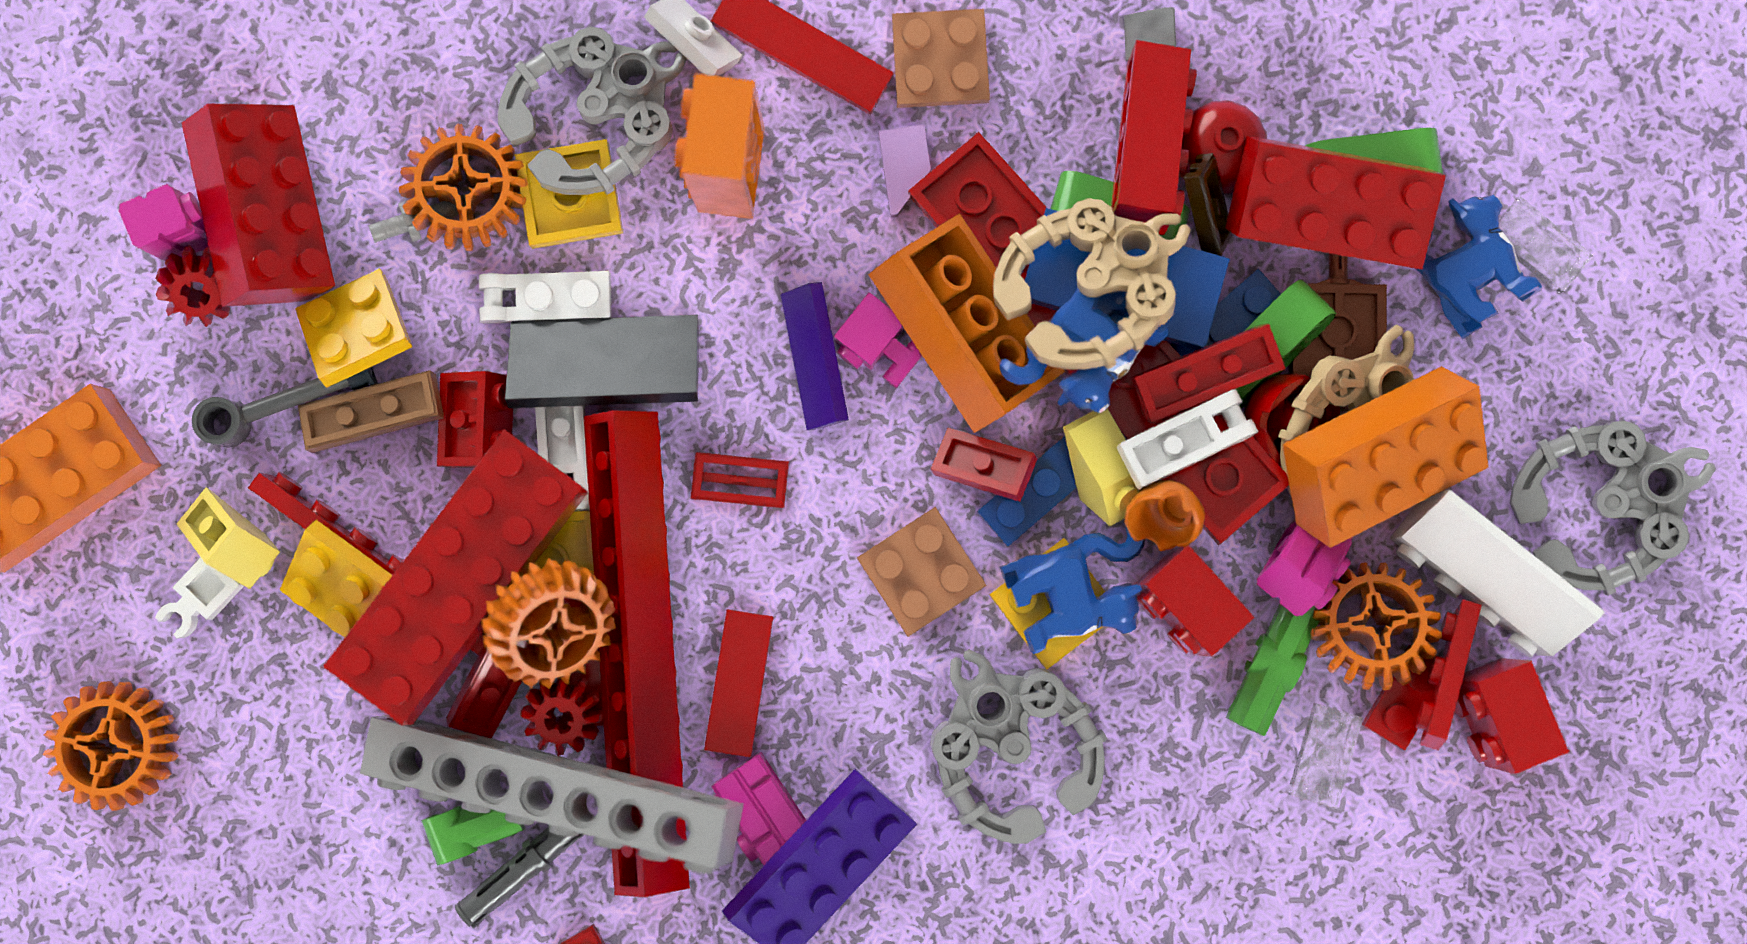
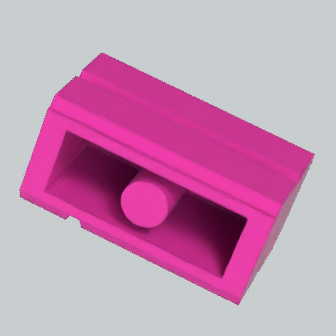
[118,184,209,261]
[1256,520,1353,617]
[711,752,806,866]

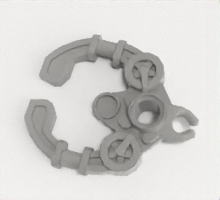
[498,27,687,195]
[1510,420,1716,596]
[930,649,1107,844]

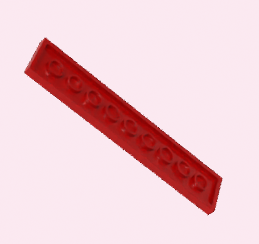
[908,132,1289,546]

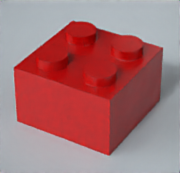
[1133,545,1255,657]
[1455,658,1570,774]

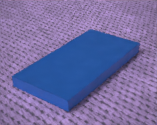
[1025,208,1230,350]

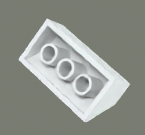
[1390,490,1605,657]

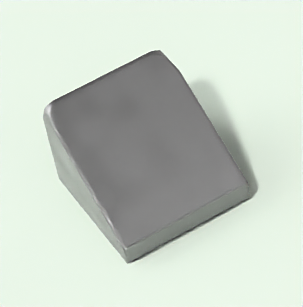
[1124,7,1176,62]

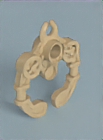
[993,198,1191,369]
[1278,325,1414,495]

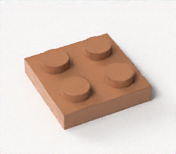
[892,9,990,108]
[857,507,987,637]

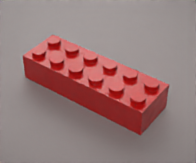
[322,429,588,726]

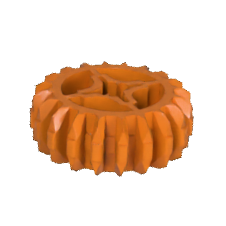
[399,123,528,251]
[482,558,616,689]
[1310,562,1442,690]
[42,681,180,811]

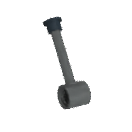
[192,367,378,448]

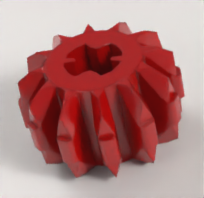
[155,244,230,327]
[520,678,604,756]

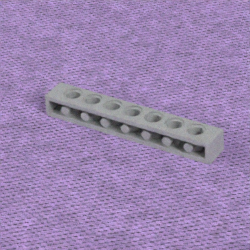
[360,715,744,874]

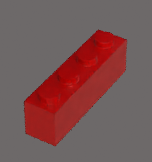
[1111,40,1197,235]

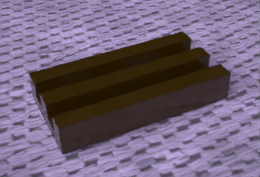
[1184,153,1233,256]

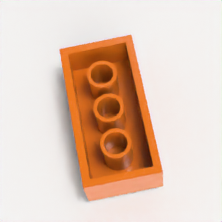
[675,73,765,219]
[868,214,1065,433]
[1282,366,1489,548]
[0,384,162,573]

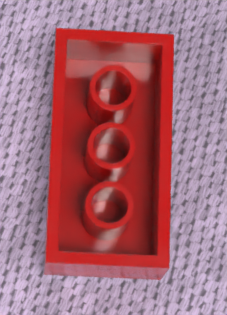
[181,103,335,307]
[1225,135,1446,270]

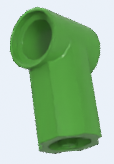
[421,805,525,866]

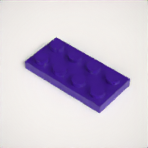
[722,769,917,944]

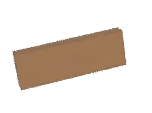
[298,370,444,453]

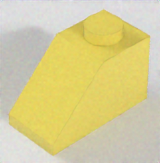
[1063,409,1142,526]
[176,487,280,589]

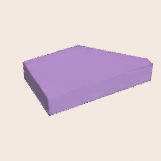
[878,125,931,218]

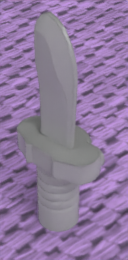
[368,195,466,243]

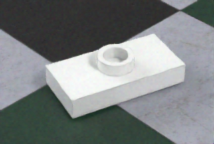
[644,0,743,76]

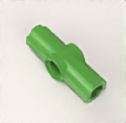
[1225,604,1326,736]

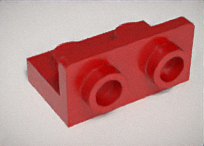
[437,371,513,468]

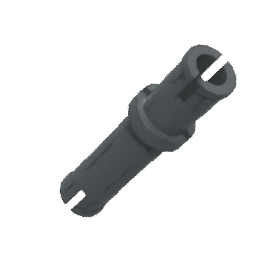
[455,827,584,928]

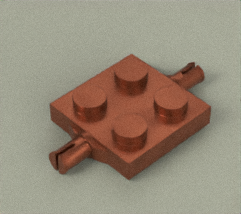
[1289,253,1387,411]

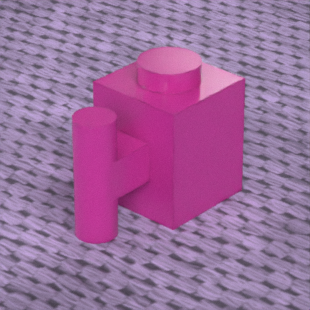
[834,292,922,388]

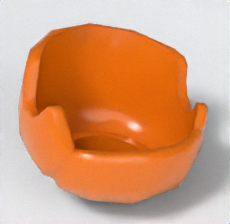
[1124,480,1205,551]

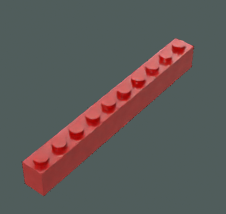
[584,410,690,898]

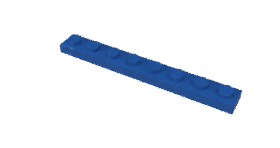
[977,268,1281,547]

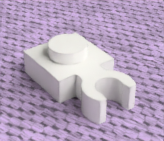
[155,557,244,638]

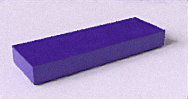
[780,282,849,431]

